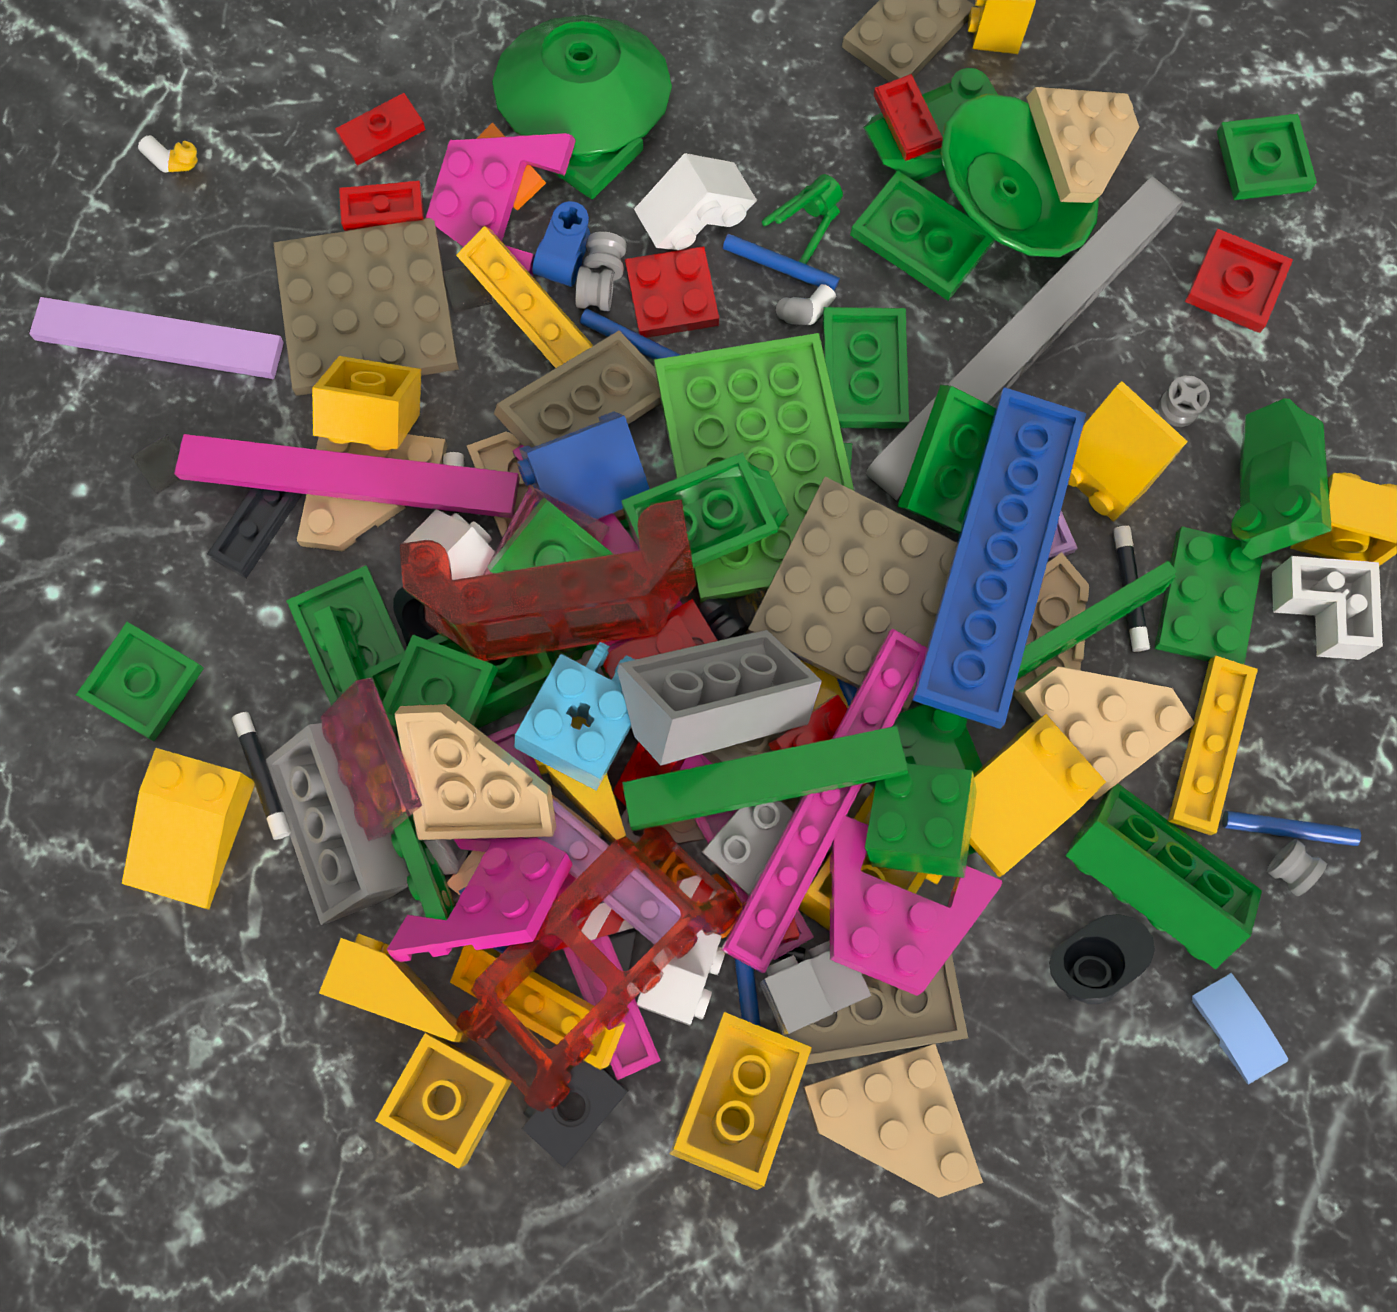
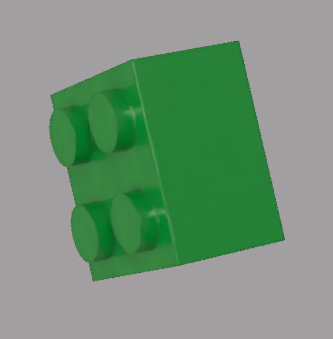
[865,763,977,878]

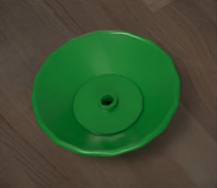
[492,15,672,156]
[941,94,1099,257]

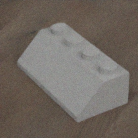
[617,630,822,765]
[265,720,410,925]

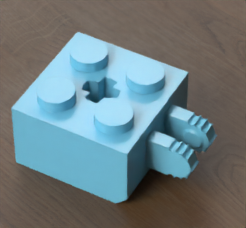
[514,642,635,791]

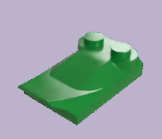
[863,68,998,182]
[1231,398,1332,559]
[621,452,789,583]
[892,704,983,855]

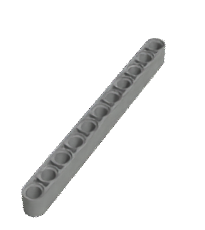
[866,176,1184,501]

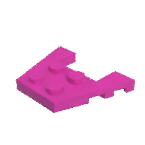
[425,133,576,277]
[830,816,1002,996]
[387,837,573,962]

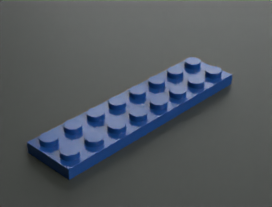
[912,387,1086,729]

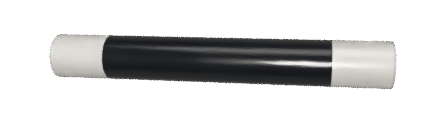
[1113,526,1150,652]
[232,712,291,840]

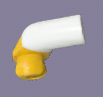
[138,135,198,173]

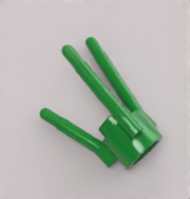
[762,174,843,264]

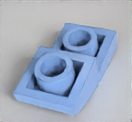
[1192,973,1288,1084]

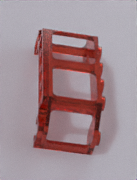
[400,499,696,661]
[456,825,741,1112]

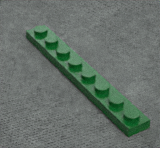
[313,606,456,920]

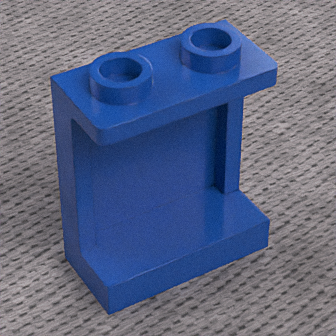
[517,411,650,526]

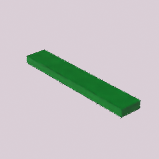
[1016,561,1178,681]
[622,726,908,831]

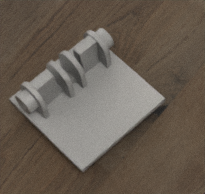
[702,801,793,896]

